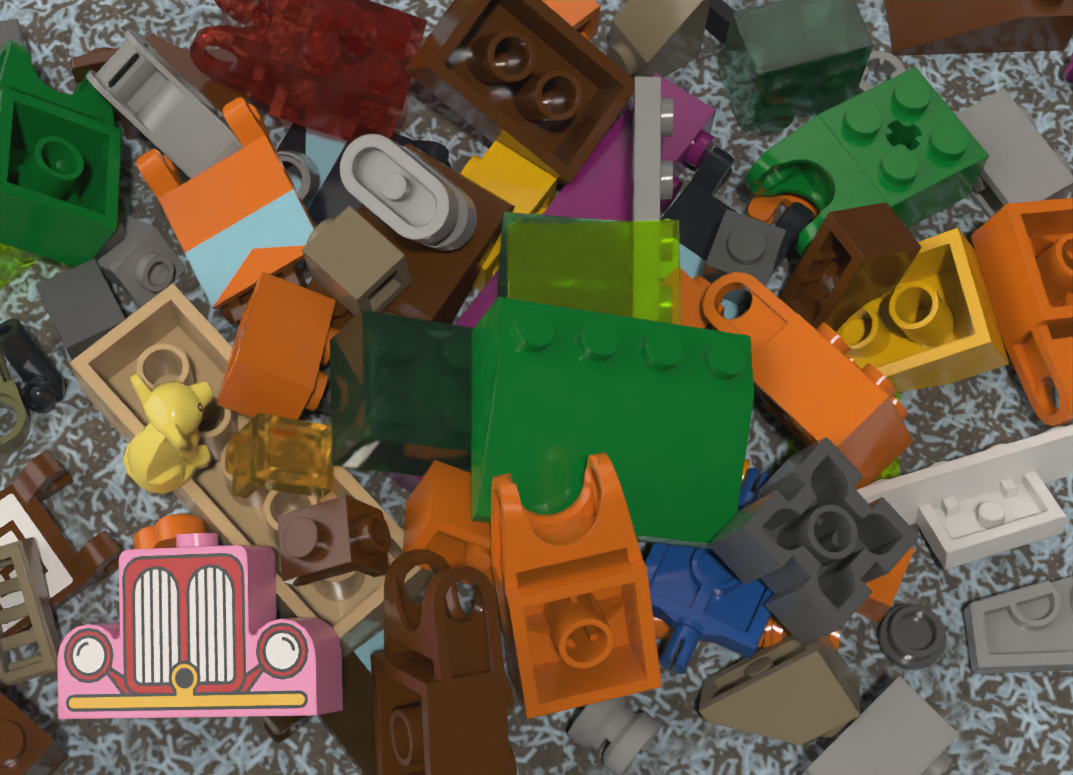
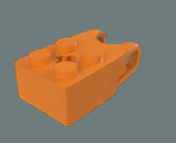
[971,198,1073,426]
[703,272,914,490]
[491,452,662,719]

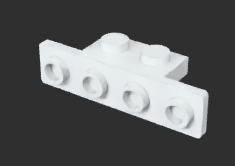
[857,424,1073,570]

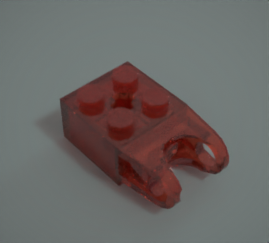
[190,0,427,143]

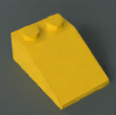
[782,228,1009,393]

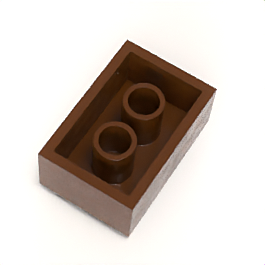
[404,0,635,184]

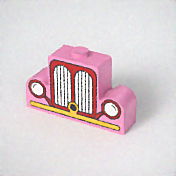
[57,533,343,719]

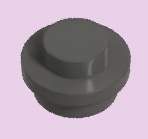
[879,603,946,670]

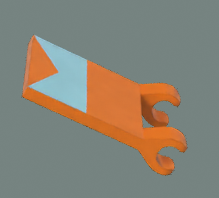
[136,97,316,310]

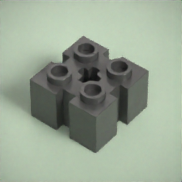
[709,437,920,644]

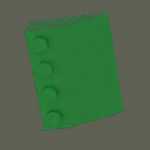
[471,297,754,549]

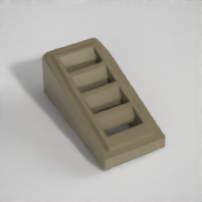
[0,537,60,688]

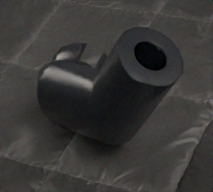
[0,319,65,413]

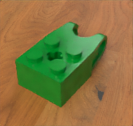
[0,39,122,267]
[745,66,989,257]

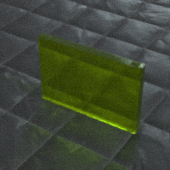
[507,218,682,325]

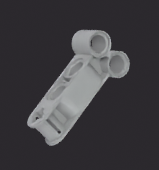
[86,29,320,204]

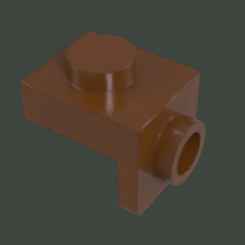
[277,495,391,587]

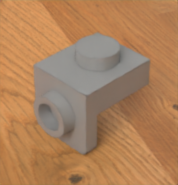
[91,211,185,308]

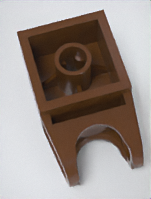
[370,549,517,775]

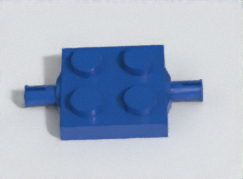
[645,468,774,674]

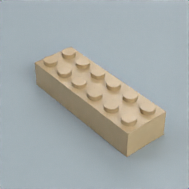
[69,283,431,659]

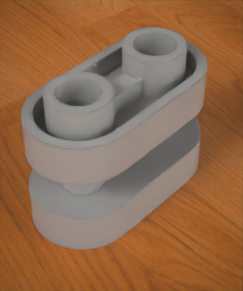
[340,134,477,251]

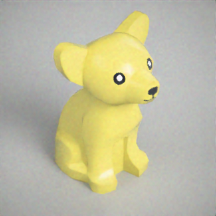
[123,373,213,494]

